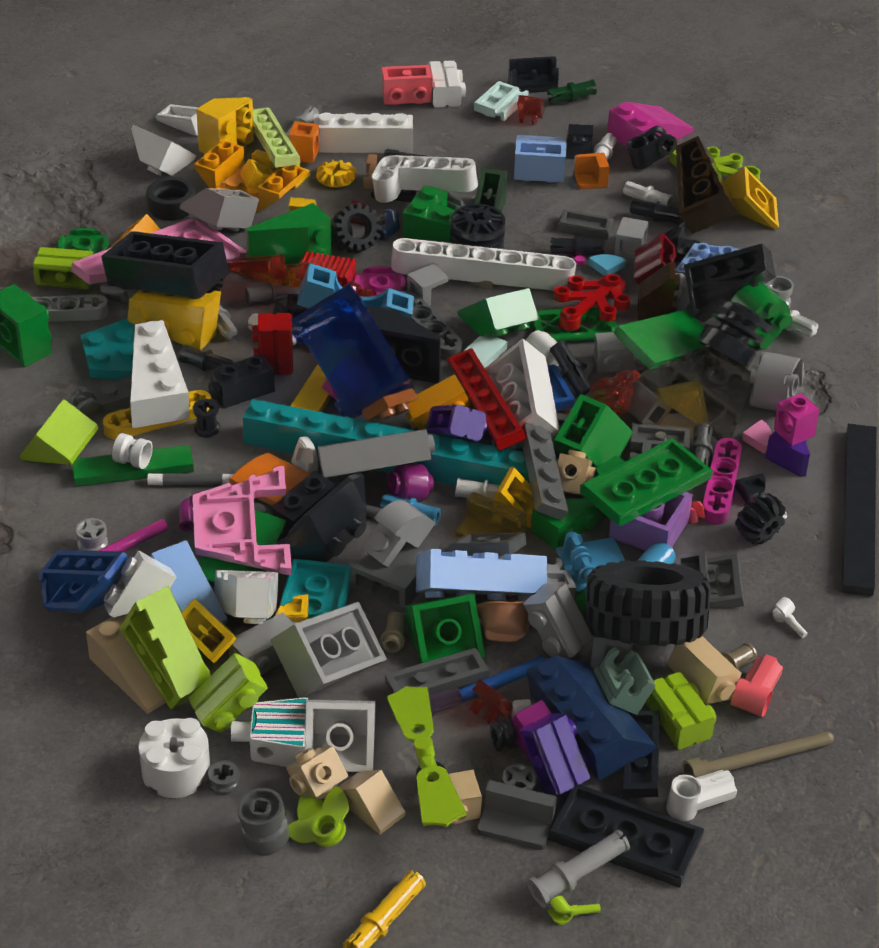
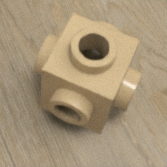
[557,450,595,496]
[286,746,349,800]

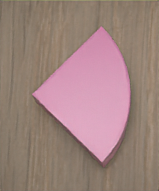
[742,420,772,454]

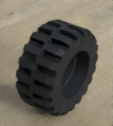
[585,560,711,646]

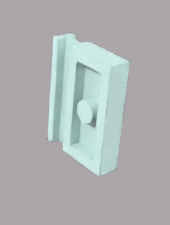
[474,81,529,121]

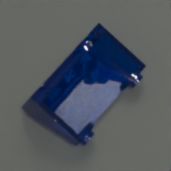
[291,284,415,419]

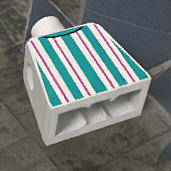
[231,698,308,767]

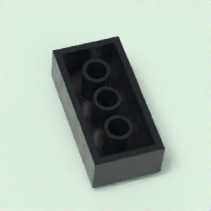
[101,231,229,299]

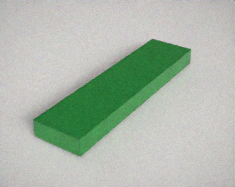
[72,445,194,487]

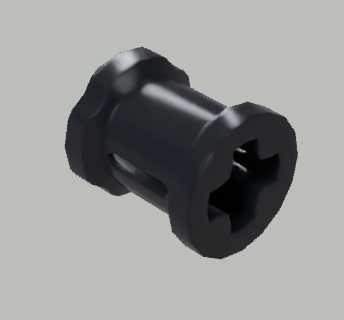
[193,399,220,438]

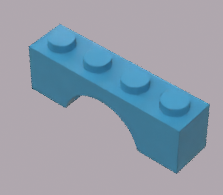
[297,263,414,324]

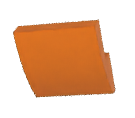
[229,453,311,506]

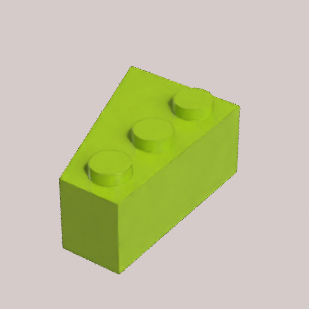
[119,586,211,710]

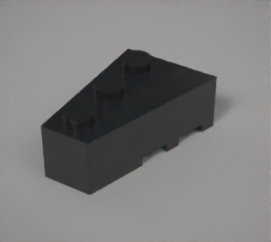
[684,243,776,323]

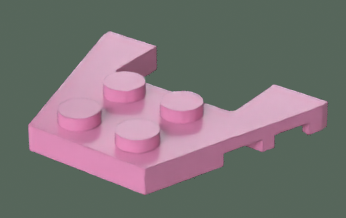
[193,466,292,575]

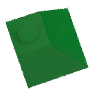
[404,594,486,664]

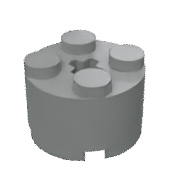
[750,352,804,411]

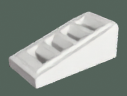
[155,104,198,136]

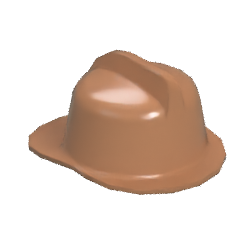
[476,601,530,643]

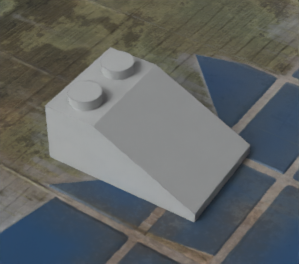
[270,602,387,698]

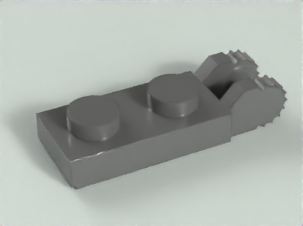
[70,375,132,417]

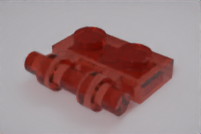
[587,370,640,415]

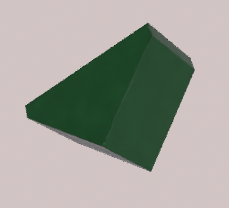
[474,167,507,212]

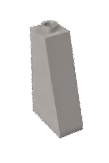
[317,429,435,477]

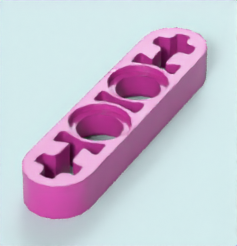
[703,438,742,525]

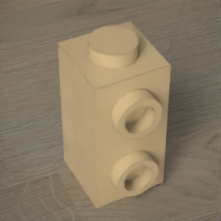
[667,636,742,704]

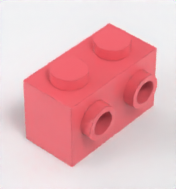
[382,65,432,106]

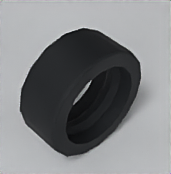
[146,177,196,220]

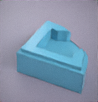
[588,254,626,276]

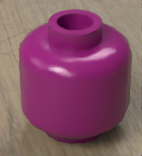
[387,464,434,502]

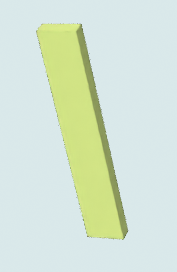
[253,107,300,168]

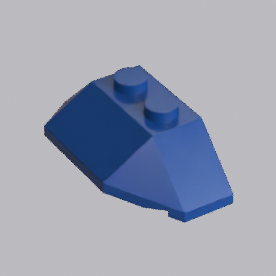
[39,550,128,613]

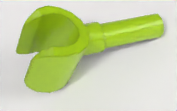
[547,896,601,925]

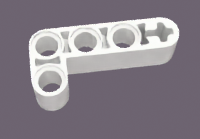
[372,155,478,203]

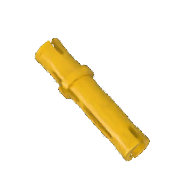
[343,870,426,948]

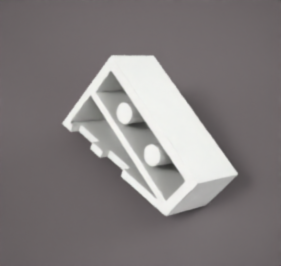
[214,570,278,624]

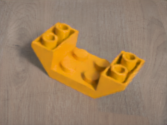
[194,140,307,212]

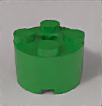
[730,283,792,349]

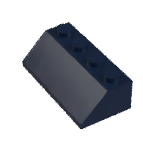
[526,655,657,780]

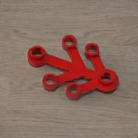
[553,274,630,331]

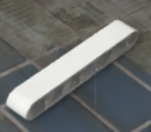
[391,238,576,291]

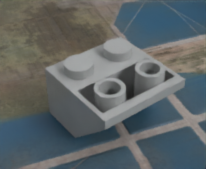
[180,188,259,231]

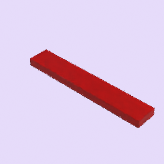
[447,348,526,451]

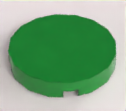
[56,228,109,254]

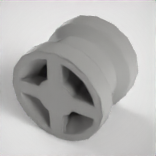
[75,518,108,551]

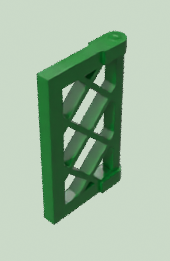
[532,307,617,342]

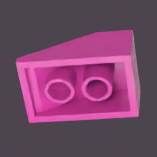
[607,102,694,147]

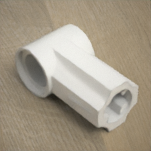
[666,770,737,821]

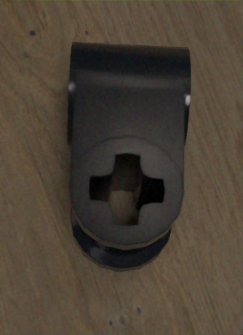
[627,126,677,169]

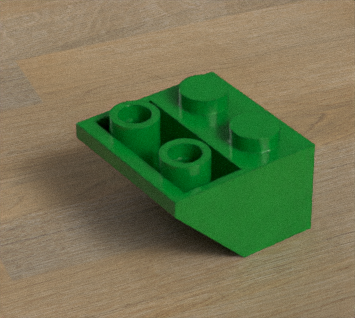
[554,394,633,468]

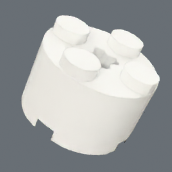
[139,718,210,798]

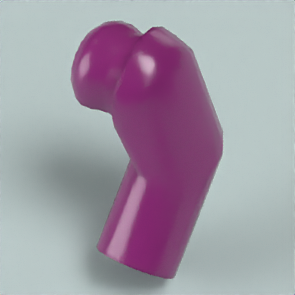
[178,491,201,532]

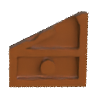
[362,388,418,423]

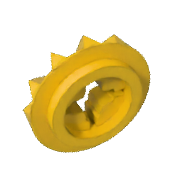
[316,160,356,188]

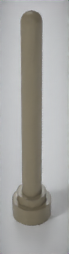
[682,732,834,778]

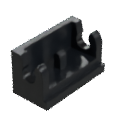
[508,56,559,93]

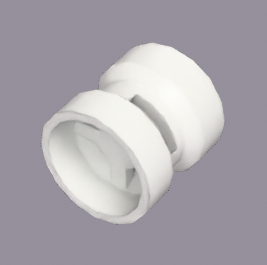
[112,433,153,469]

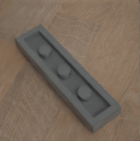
[521,423,568,520]

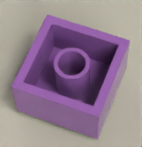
[609,492,693,551]

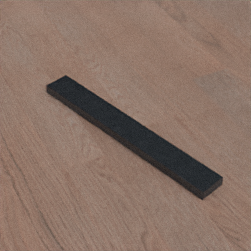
[842,423,877,596]

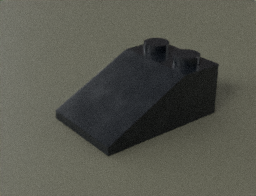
[357,305,441,383]

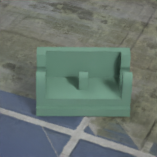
[593,647,656,715]

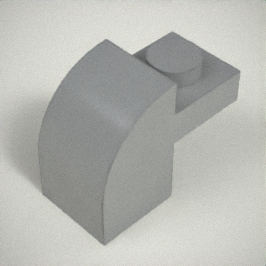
[361,500,436,567]

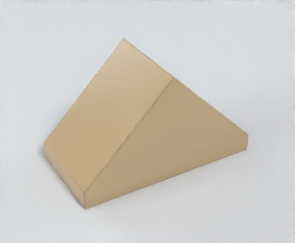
[339,770,405,835]

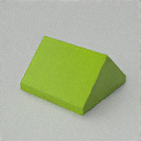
[20,399,99,465]

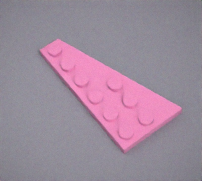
[72,218,247,284]

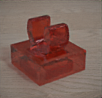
[517,95,545,125]
[469,679,513,724]

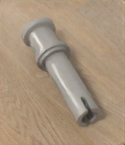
[527,830,630,908]

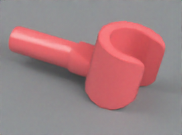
[689,501,706,523]

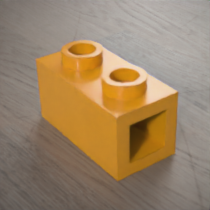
[404,374,473,430]

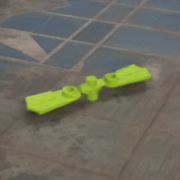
[387,686,466,827]

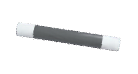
[147,474,234,486]

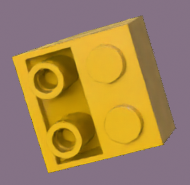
[196,97,254,154]

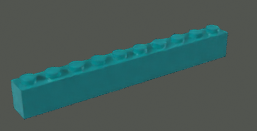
[243,399,530,486]

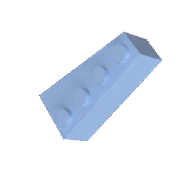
[416,549,547,601]

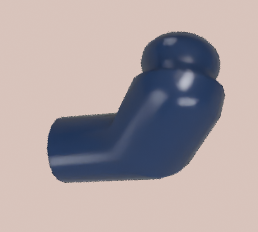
[378,209,400,241]

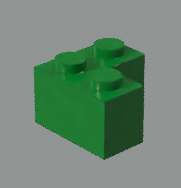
[403,186,455,243]

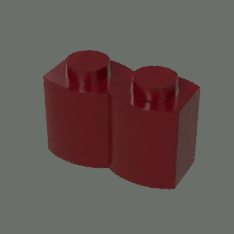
[633,232,676,285]

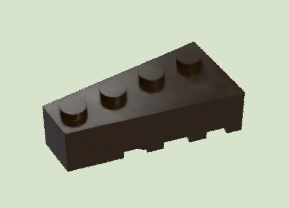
[676,136,739,234]

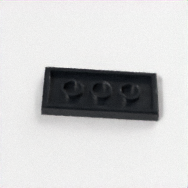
[548,784,704,888]

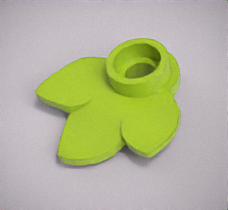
[288,786,349,847]

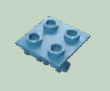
[555,532,625,592]

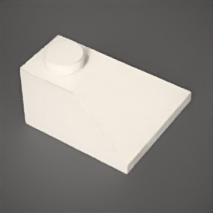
[131,125,197,176]

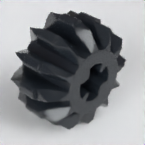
[735,492,788,545]

